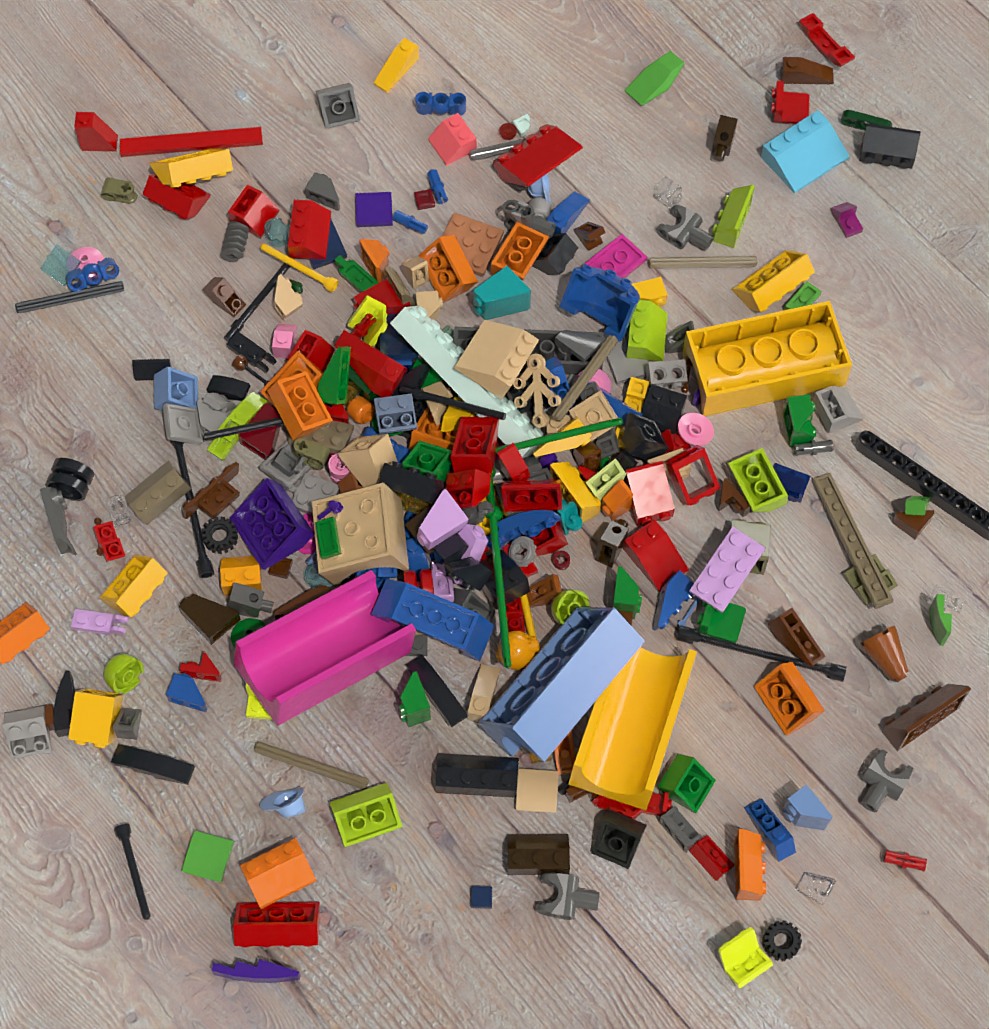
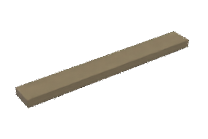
[812,473,894,609]

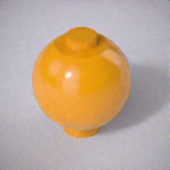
[495,631,541,670]

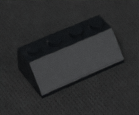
[436,753,519,798]

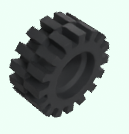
[202,516,238,554]
[762,921,802,961]

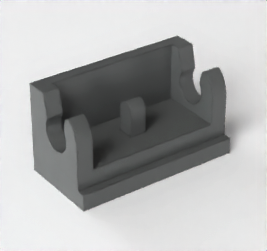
[659,806,703,853]

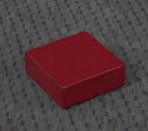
[414,189,435,210]

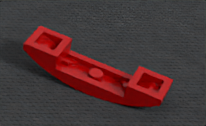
[799,13,855,67]

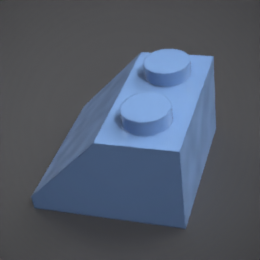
[154,367,198,411]
[783,785,833,830]

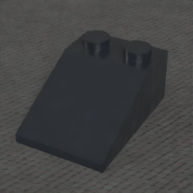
[480,549,530,610]

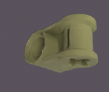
[100,177,138,204]
[292,438,330,470]

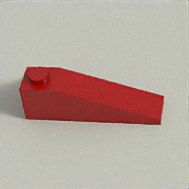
[334,330,408,398]

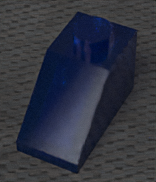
[773,463,811,503]

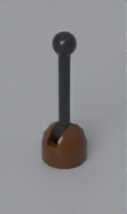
[232,354,269,386]

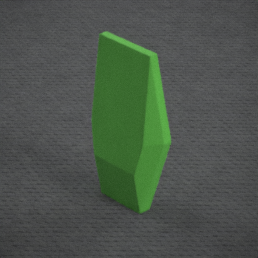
[625,51,684,106]

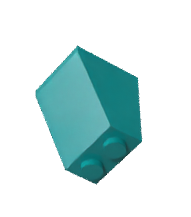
[473,266,531,320]

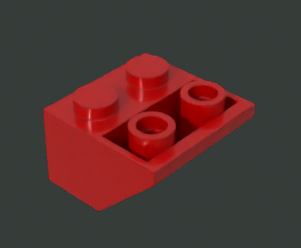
[228,184,280,238]
[287,329,335,373]
[446,469,491,509]

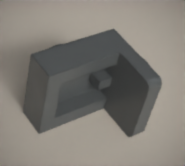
[272,447,306,477]

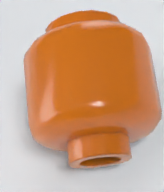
[347,396,375,424]

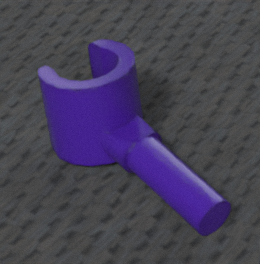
[317,500,343,520]

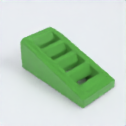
[905,496,930,515]

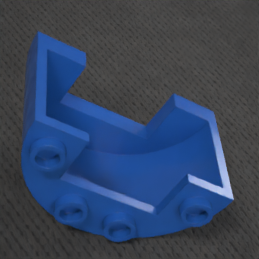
[560,264,640,342]

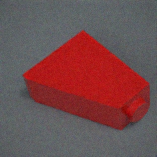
[74,112,118,152]
[353,279,411,314]

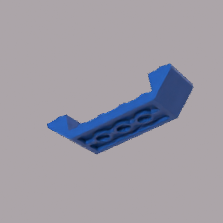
[371,579,495,662]

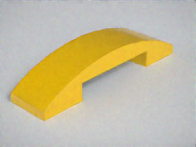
[616,377,649,449]

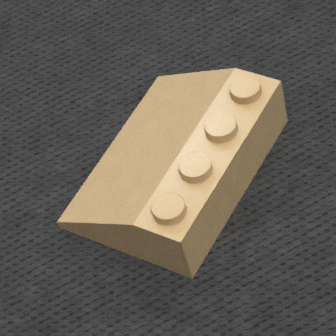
[454,320,539,400]

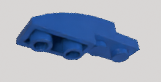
[486,510,561,549]

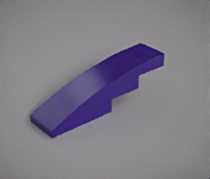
[211,959,301,983]

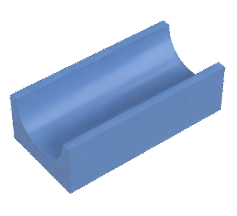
[478,607,645,762]

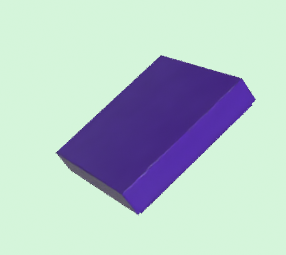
[356,192,393,227]

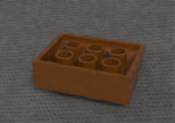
[882,684,971,751]

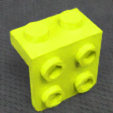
[348,295,388,347]
[718,927,773,989]

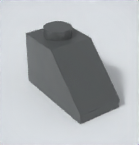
[305,172,340,211]

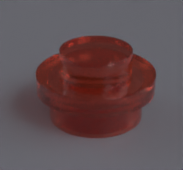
[499,123,517,140]

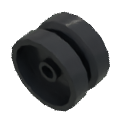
[45,457,95,501]

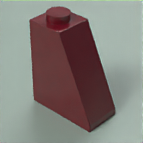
[238,403,281,460]

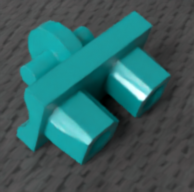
[556,499,583,535]

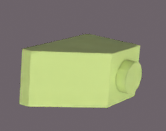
[586,459,626,501]

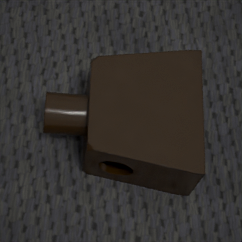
[712,115,738,161]
[595,519,629,568]

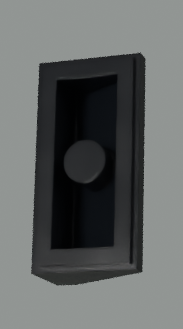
[132,359,172,381]

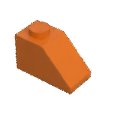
[601,479,633,521]

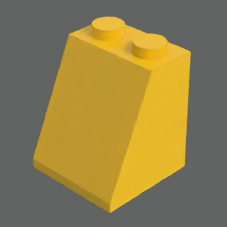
[68,688,124,748]

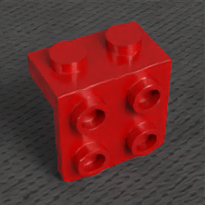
[771,81,810,124]

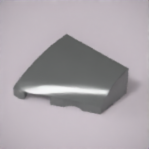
[555,330,606,362]

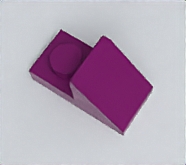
[830,202,863,238]

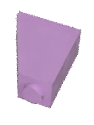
[417,489,469,550]
[452,524,488,585]

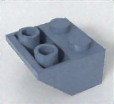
[374,394,417,434]

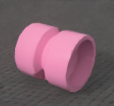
[328,453,351,484]

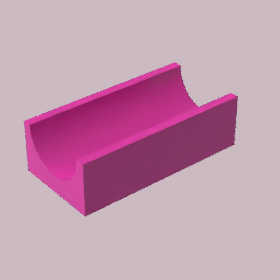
[234,570,416,726]

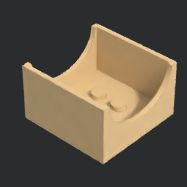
[312,483,409,588]

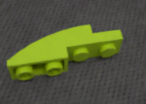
[207,392,269,461]

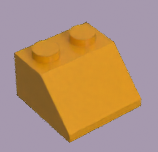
[220,555,263,595]

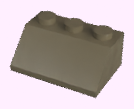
[124,461,191,525]

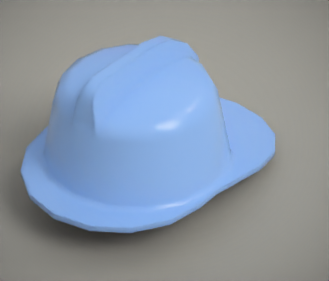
[528,173,551,203]
[260,788,305,818]

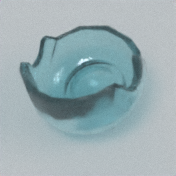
[264,218,290,247]
[304,561,333,589]

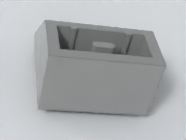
[813,386,863,433]
[3,706,52,759]

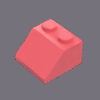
[428,113,477,166]

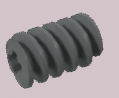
[220,221,250,262]

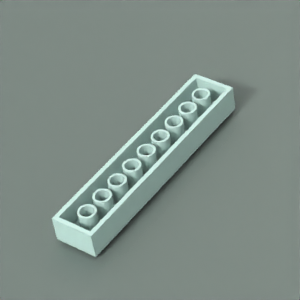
[390,306,543,458]

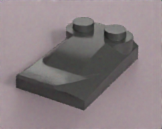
[40,487,77,556]

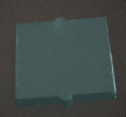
[40,244,82,286]

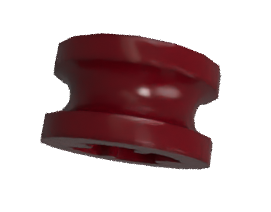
[553,551,570,570]

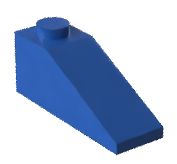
[547,191,590,234]

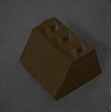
[507,834,570,875]

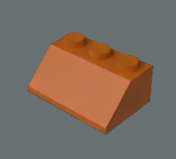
[491,222,549,280]
[418,235,478,303]
[260,351,324,408]
[267,371,333,440]
[0,602,50,665]
[754,662,825,736]
[734,829,766,900]
[240,838,317,909]

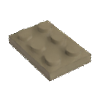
[288,420,354,454]

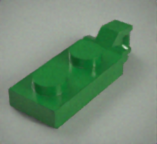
[334,255,379,292]

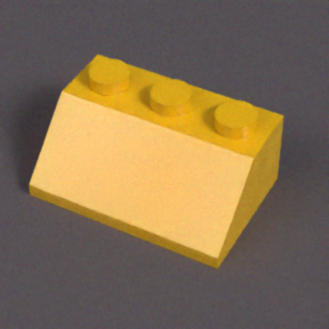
[550,462,601,523]
[99,554,168,618]

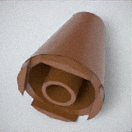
[859,625,909,682]

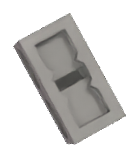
[645,359,688,389]

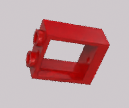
[665,445,720,506]

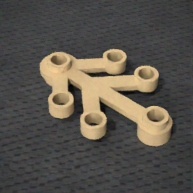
[513,354,561,428]

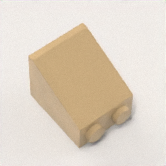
[338,434,398,488]

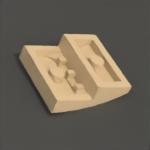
[516,768,559,813]

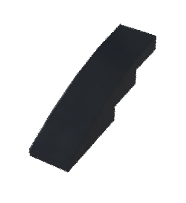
[406,655,468,727]
[111,744,195,785]

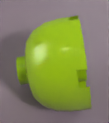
[551,589,590,625]
[103,654,144,694]

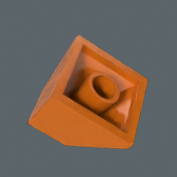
[359,239,390,283]

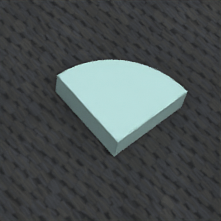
[512,114,530,137]

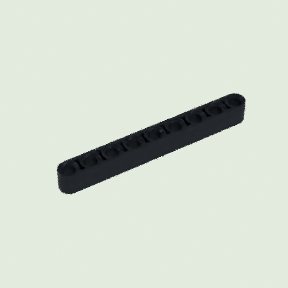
[855,430,989,540]

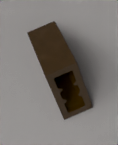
[178,594,241,645]

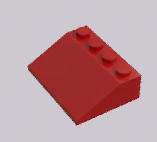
[493,124,583,187]

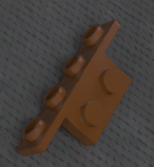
[183,462,240,519]

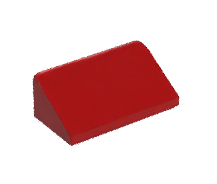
[690,835,735,881]

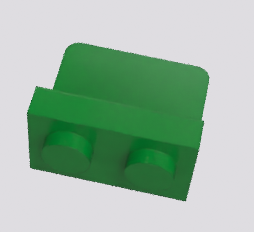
[697,602,746,643]

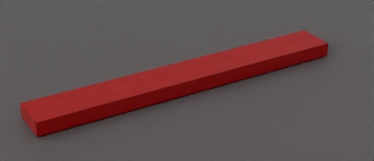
[120,127,263,157]

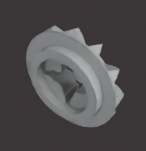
[509,536,537,567]

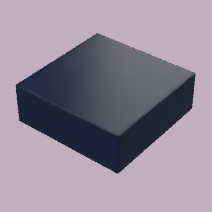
[471,886,492,909]

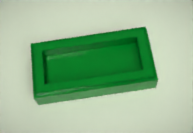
[315,517,342,560]

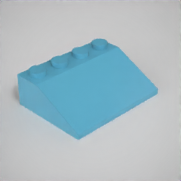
[761,110,850,194]

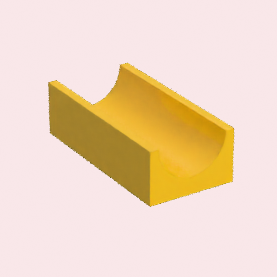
[682,301,852,416]
[569,647,697,810]

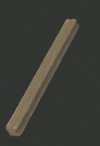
[649,256,758,268]
[552,335,618,422]
[254,742,369,790]

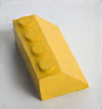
[150,149,233,187]
[732,250,815,312]

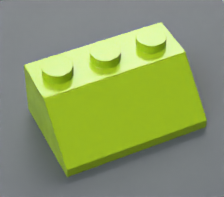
[712,185,755,248]
[626,300,668,361]
[728,448,788,512]
[329,782,402,847]

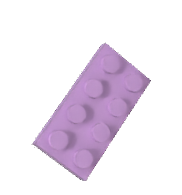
[689,527,766,613]

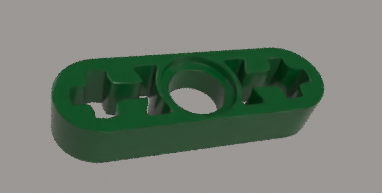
[841,110,893,131]

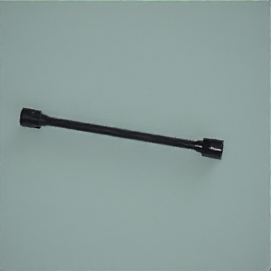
[170,440,215,578]
[677,625,847,682]

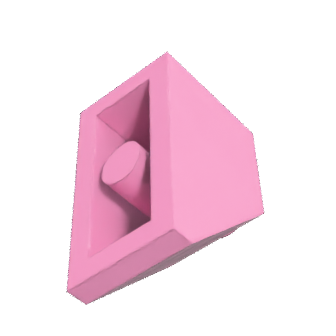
[272,323,297,358]

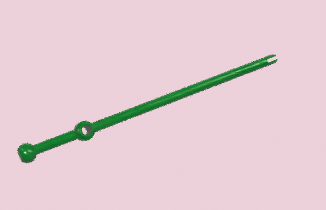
[449,418,623,472]
[485,467,511,668]

